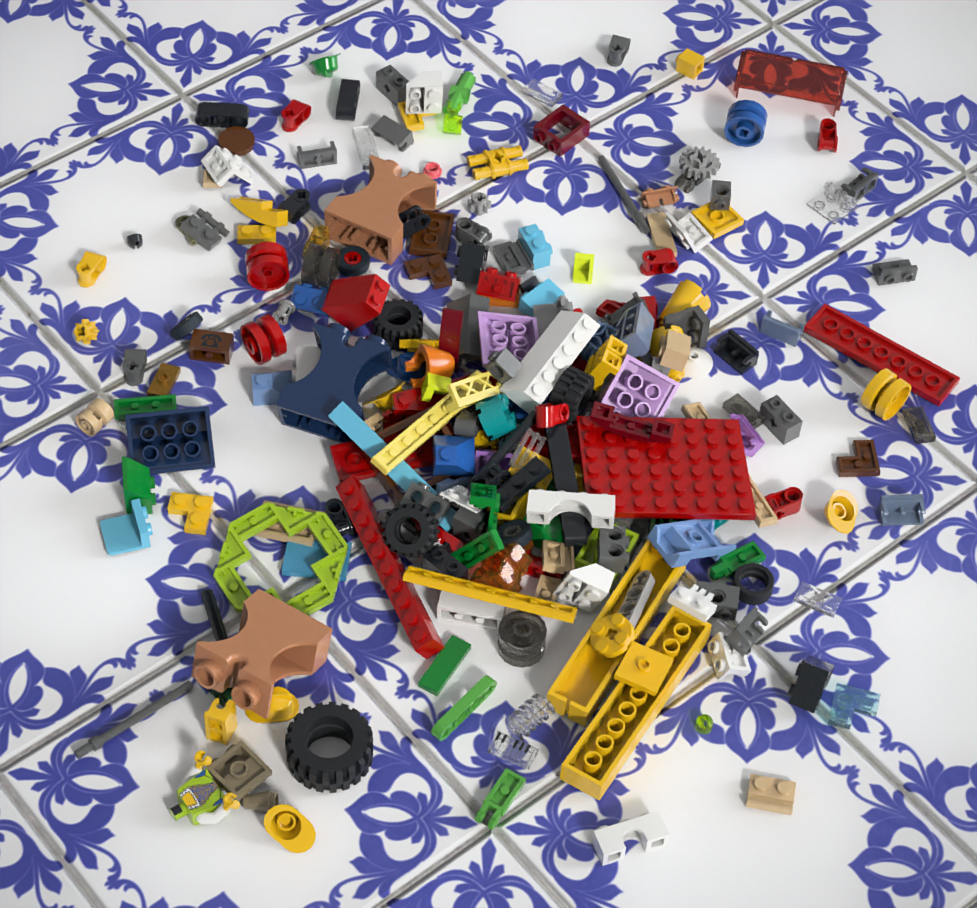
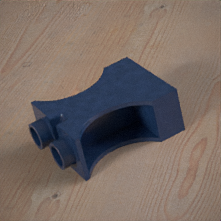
[276,323,393,443]

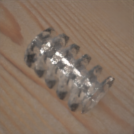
[505,694,555,742]

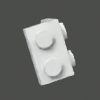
[664,210,713,253]

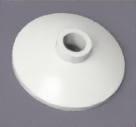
[685,347,713,378]

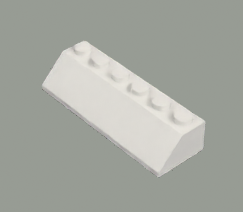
[499,310,601,414]

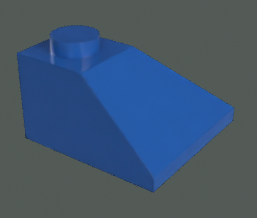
[433,435,475,477]

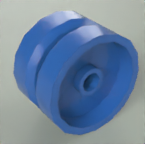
[724,100,768,147]

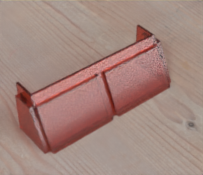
[733,49,848,117]

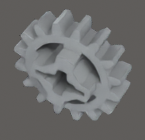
[679,146,720,181]

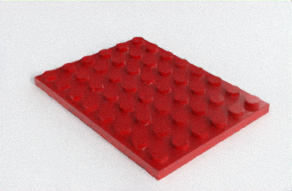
[575,416,756,520]

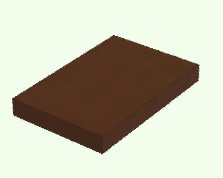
[409,210,455,259]

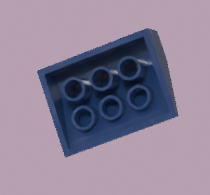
[125,406,216,475]

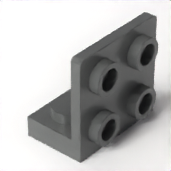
[663,305,710,349]

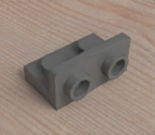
[871,259,918,286]

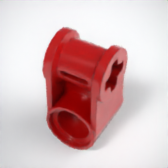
[281,99,311,132]
[817,118,838,153]
[639,248,679,276]
[535,403,570,428]
[764,487,803,520]

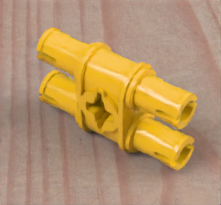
[466,145,529,181]

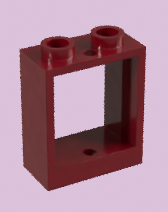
[533,104,590,157]

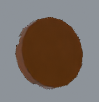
[218,126,255,156]

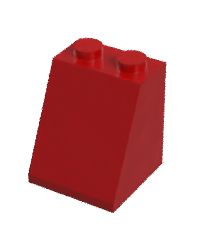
[321,274,390,332]

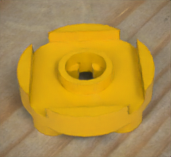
[590,613,635,658]

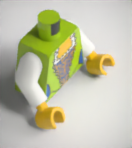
[169,750,240,825]

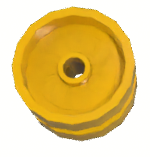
[861,368,911,421]

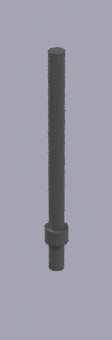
[598,155,651,234]
[74,681,193,759]

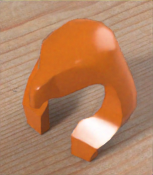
[404,344,455,388]

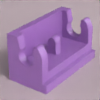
[729,414,765,457]

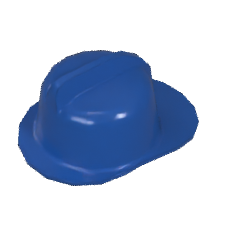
[387,352,426,383]

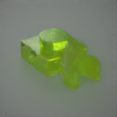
[442,102,463,135]

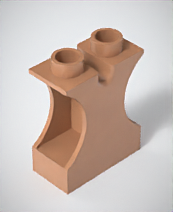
[324,155,437,265]
[191,589,332,719]

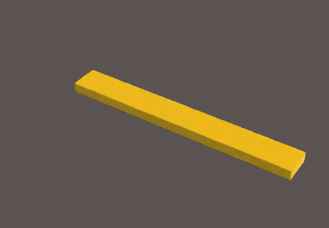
[402,566,578,624]

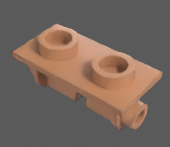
[638,185,679,209]

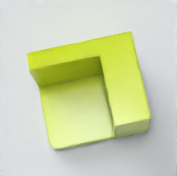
[572,253,594,284]
[421,372,451,402]

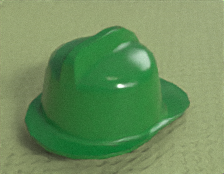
[309,53,341,78]

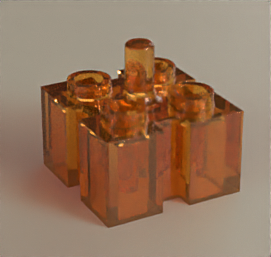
[470,542,532,593]

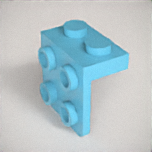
[100,499,153,556]

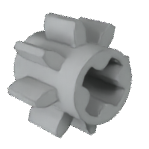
[468,192,491,216]

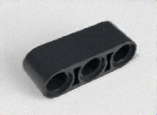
[336,79,360,121]
[195,102,250,128]

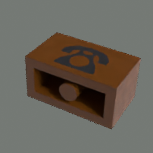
[189,329,234,365]

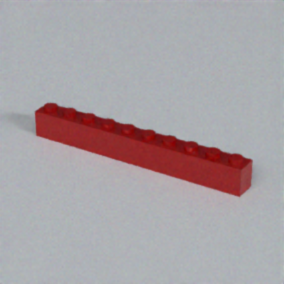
[335,475,445,659]

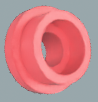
[423,162,442,179]

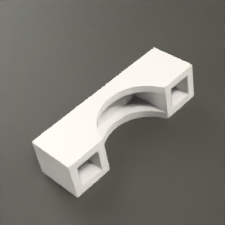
[526,489,615,529]

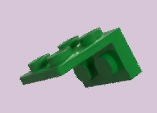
[469,482,500,532]

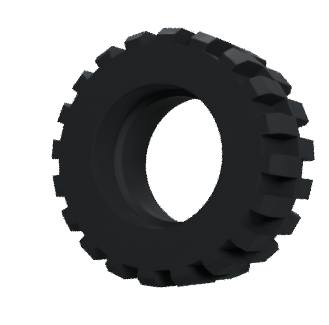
[285,702,373,793]

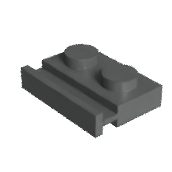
[493,239,534,275]

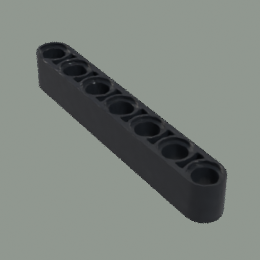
[545,422,587,547]

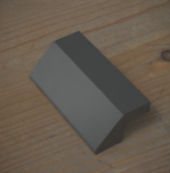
[447,294,490,368]

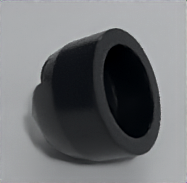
[126,234,143,249]

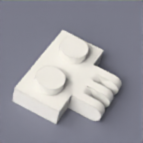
[667,584,717,623]

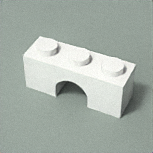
[592,811,670,866]

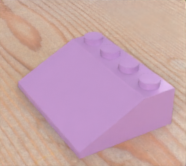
[477,311,539,367]
[589,354,680,418]

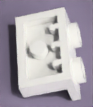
[707,632,751,680]

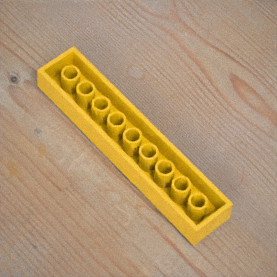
[560,605,712,801]

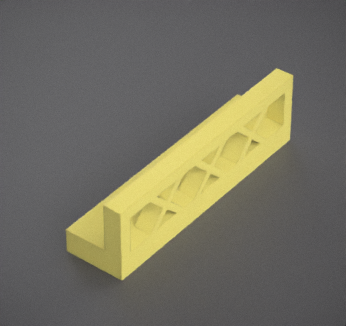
[446,371,503,413]

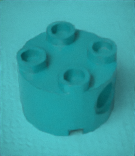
[476,393,518,440]

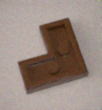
[835,440,881,477]

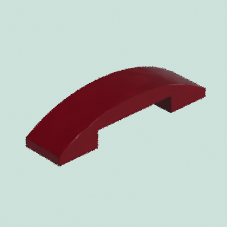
[438,308,464,373]
[590,401,675,443]

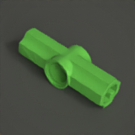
[443,71,476,118]

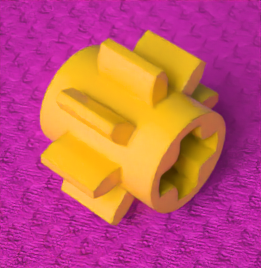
[73,319,99,344]

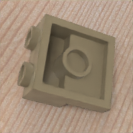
[206,740,272,801]

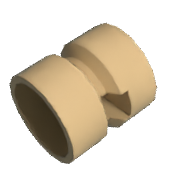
[75,398,114,437]

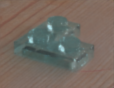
[828,683,881,730]

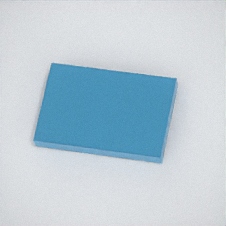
[282,539,352,581]

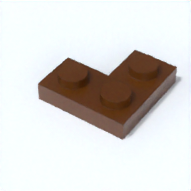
[404,253,452,290]

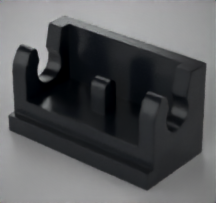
[714,329,759,375]

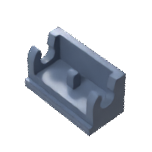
[760,310,805,347]
[878,494,926,526]

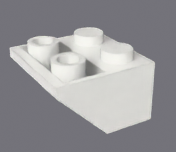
[405,71,443,114]
[553,563,615,613]

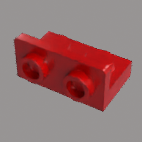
[476,267,521,302]

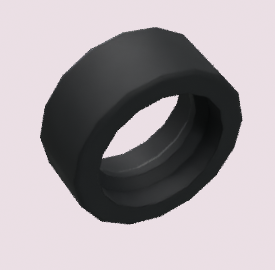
[732,563,774,605]

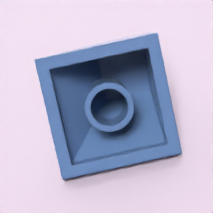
[251,370,293,406]

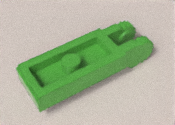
[475,768,526,830]

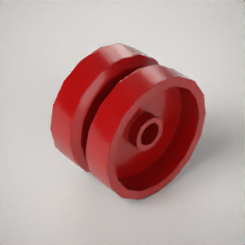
[245,242,290,291]
[240,314,287,365]

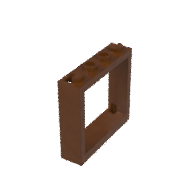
[360,405,462,508]

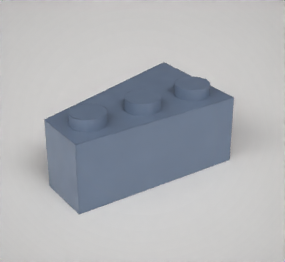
[611,302,655,358]

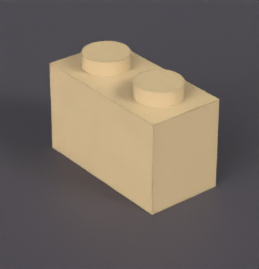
[657,329,691,372]

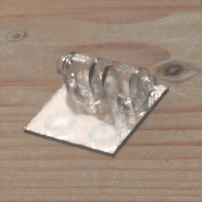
[806,182,859,225]

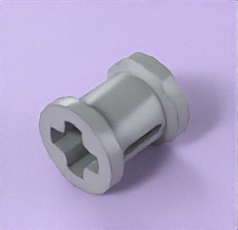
[272,299,296,325]

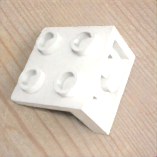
[201,145,254,187]

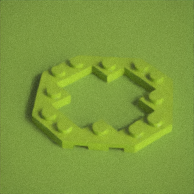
[213,502,348,616]

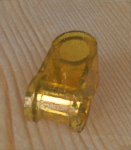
[302,225,330,262]

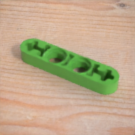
[431,675,497,741]

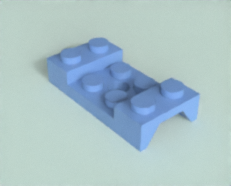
[647,519,737,568]

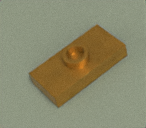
[147,363,181,397]

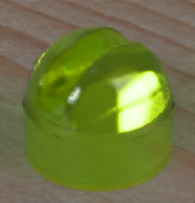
[695,714,713,734]

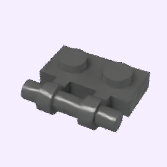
[180,208,230,251]

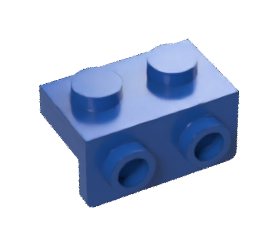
[291,283,329,317]

